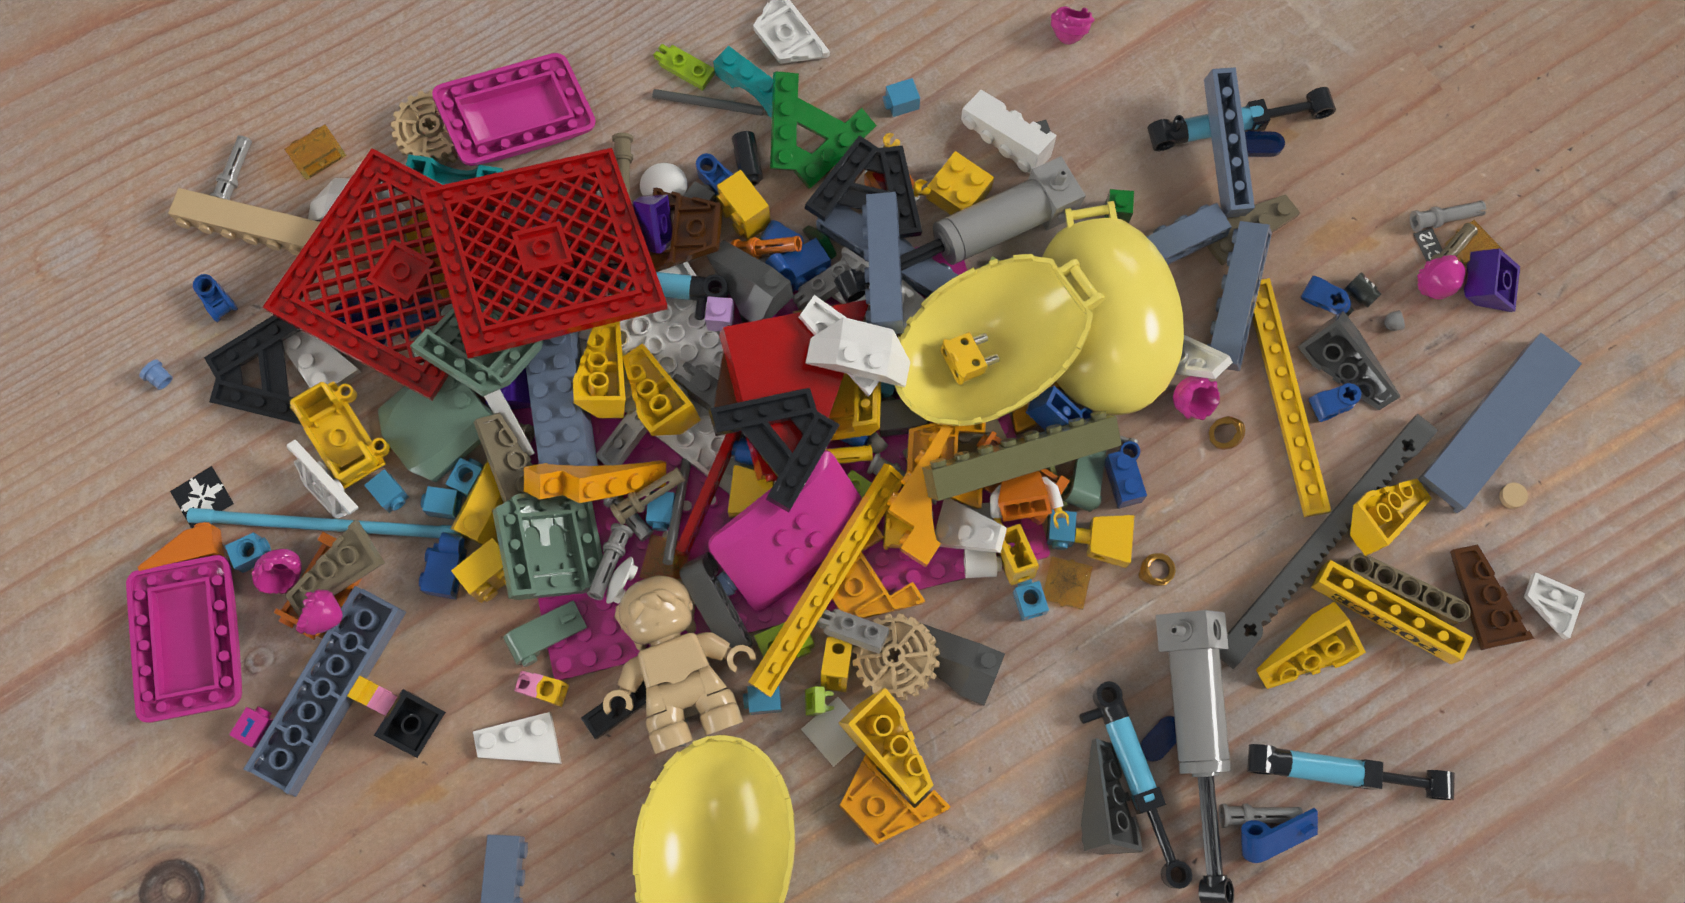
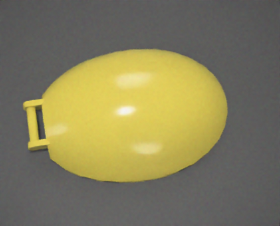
[1042,201,1184,415]
[895,254,1105,426]
[633,735,795,903]

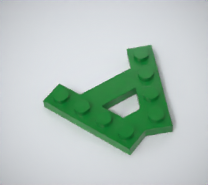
[770,71,877,189]

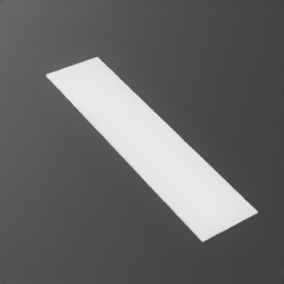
[484,389,535,456]

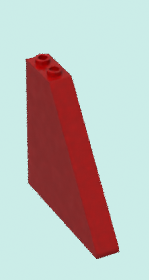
[719,300,869,483]

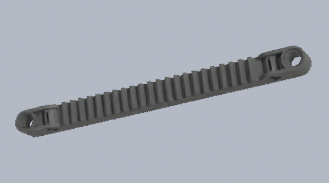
[1220,414,1438,669]

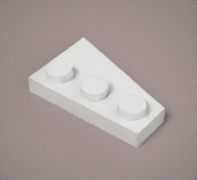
[1175,335,1233,379]
[935,498,1007,553]
[473,712,562,764]

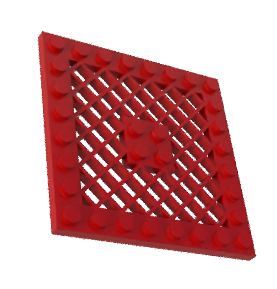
[262,148,523,401]
[420,148,667,359]

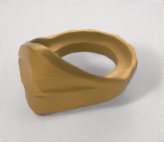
[1208,416,1245,450]
[1139,553,1176,586]

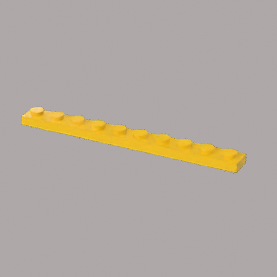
[1252,278,1331,518]
[748,463,903,697]

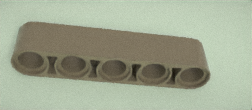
[1343,553,1471,626]

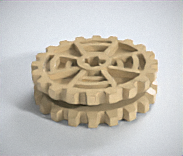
[391,90,458,166]
[853,613,940,701]

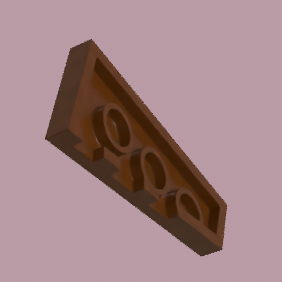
[1450,544,1535,650]

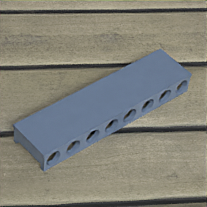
[1418,333,1582,513]
[244,586,406,797]

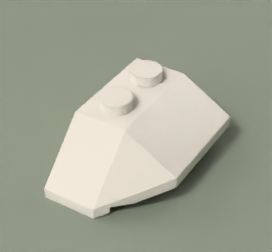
[308,178,406,230]
[805,317,910,387]

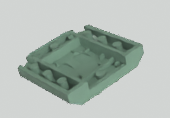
[410,282,544,397]
[378,375,493,482]
[493,493,608,600]

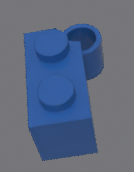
[765,238,831,292]
[1026,386,1093,431]
[1104,441,1147,509]
[419,532,468,599]

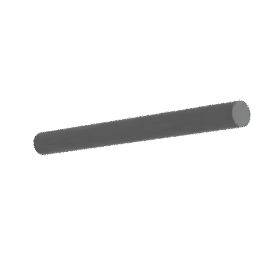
[652,89,764,116]
[662,458,691,565]

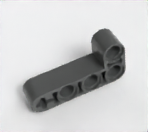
[680,552,753,654]

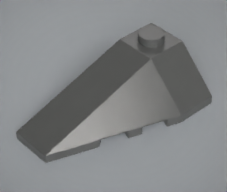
[707,240,793,322]
[1298,311,1400,410]
[920,623,1005,706]
[1081,739,1143,855]

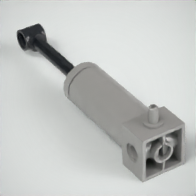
[834,156,1086,303]
[1156,610,1234,903]

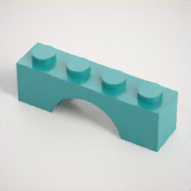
[713,45,773,118]
[406,154,503,201]

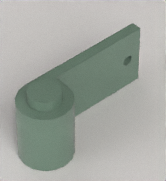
[1061,450,1107,512]
[503,600,587,667]

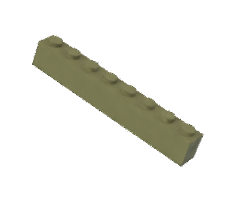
[922,411,1122,501]

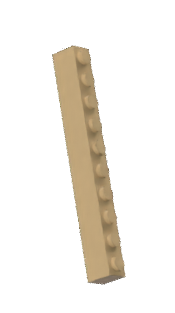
[168,188,401,270]

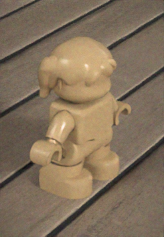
[603,575,756,754]

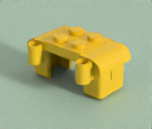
[290,381,391,489]

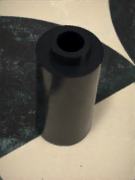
[732,131,763,186]

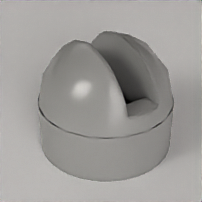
[1384,310,1405,331]
[866,432,889,454]

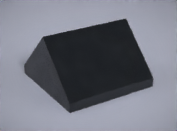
[374,689,446,758]

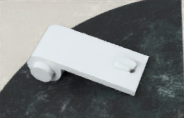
[962,503,1002,578]

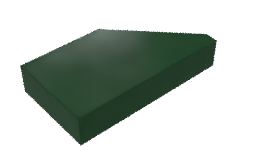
[802,225,837,260]

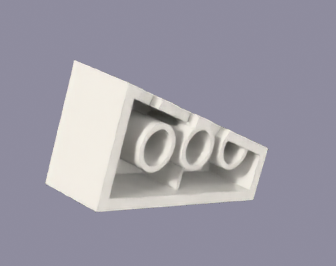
[961,90,1057,174]

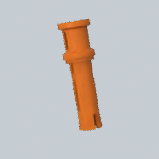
[731,236,802,259]

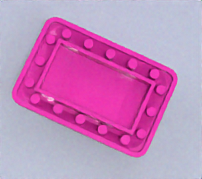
[432,53,596,166]
[708,450,862,611]
[126,555,242,723]

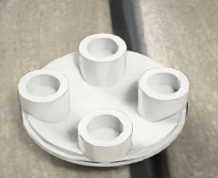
[640,163,688,196]
[606,557,638,604]

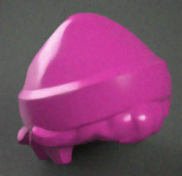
[1051,6,1095,45]
[1417,255,1465,300]
[1173,376,1220,420]
[251,549,302,594]
[296,589,343,635]

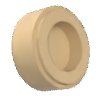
[1499,482,1528,509]

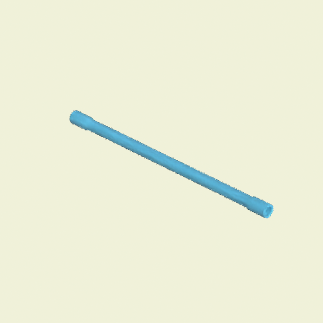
[187,508,465,539]

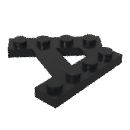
[804,135,922,239]
[204,315,302,425]
[709,388,840,513]

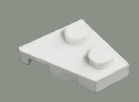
[1524,572,1585,640]

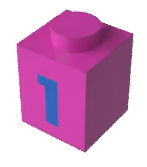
[229,706,273,748]

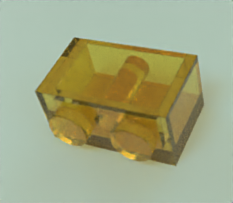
[284,124,347,180]

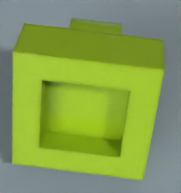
[805,686,834,716]

